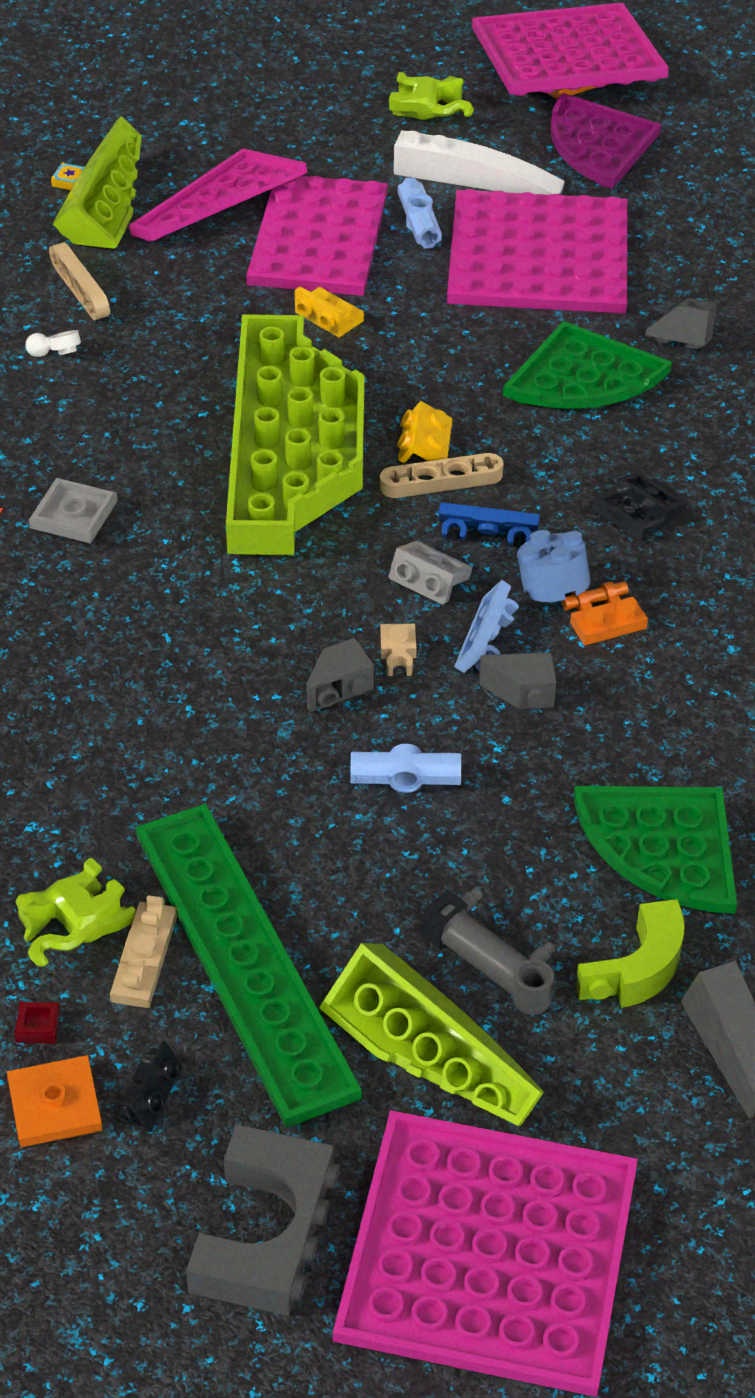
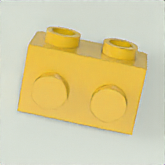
[397,401,453,463]

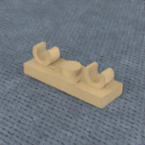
[110,896,177,1008]

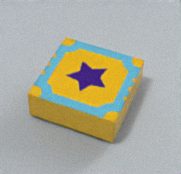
[51,163,85,190]

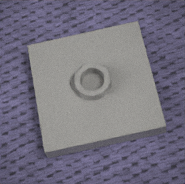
[29,478,117,543]

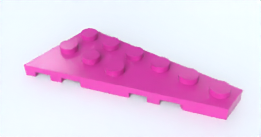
[129,149,308,241]

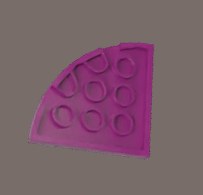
[551,93,661,189]

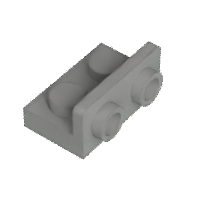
[389,541,473,604]

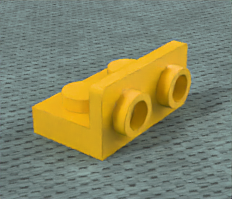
[295,287,364,338]

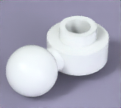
[26,330,81,357]

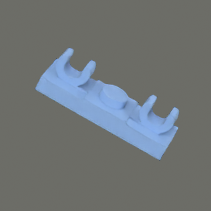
[454,580,519,673]

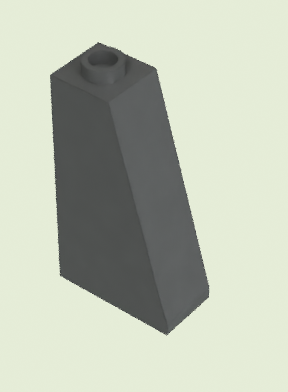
[681,961,755,1120]

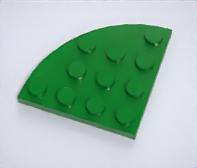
[503,321,672,409]
[574,786,737,914]

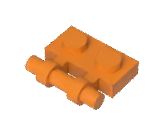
[561,581,648,646]

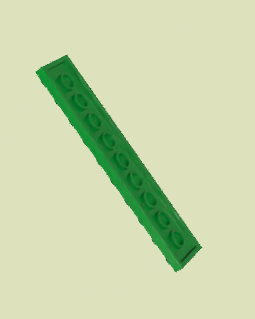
[136,803,362,1128]

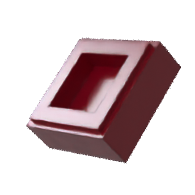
[14,1001,61,1044]

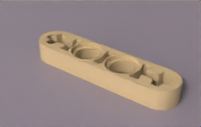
[49,242,110,320]
[380,453,503,498]

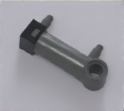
[420,888,555,1015]

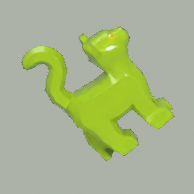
[389,72,474,121]
[16,858,136,967]

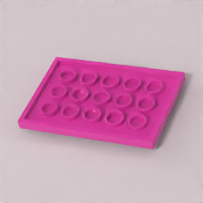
[246,176,388,296]

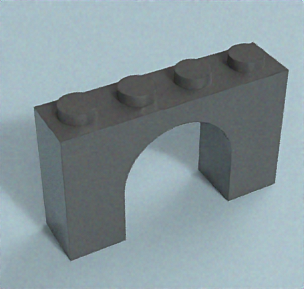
[186,1124,340,1316]

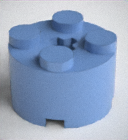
[517,530,591,602]

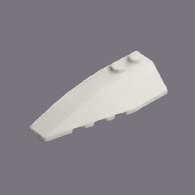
[394,130,564,195]

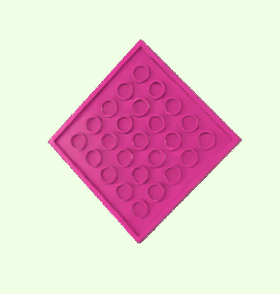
[472,3,669,96]
[447,189,627,314]
[333,1110,638,1397]

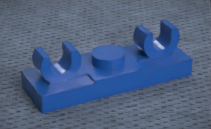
[439,502,540,547]

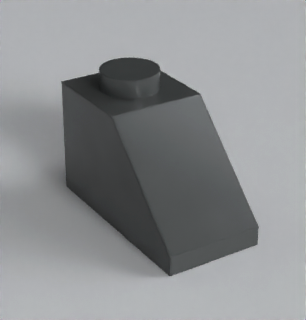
[479,652,556,709]

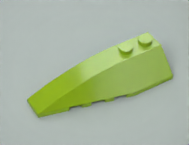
[53,116,142,249]
[319,943,544,1126]

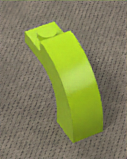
[575,899,684,1008]

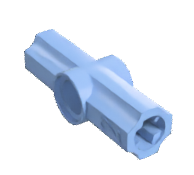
[398,177,442,249]
[350,744,461,793]

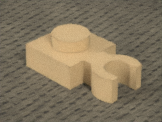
[380,624,416,676]

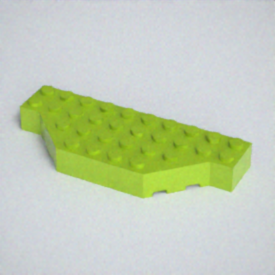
[226,314,364,555]

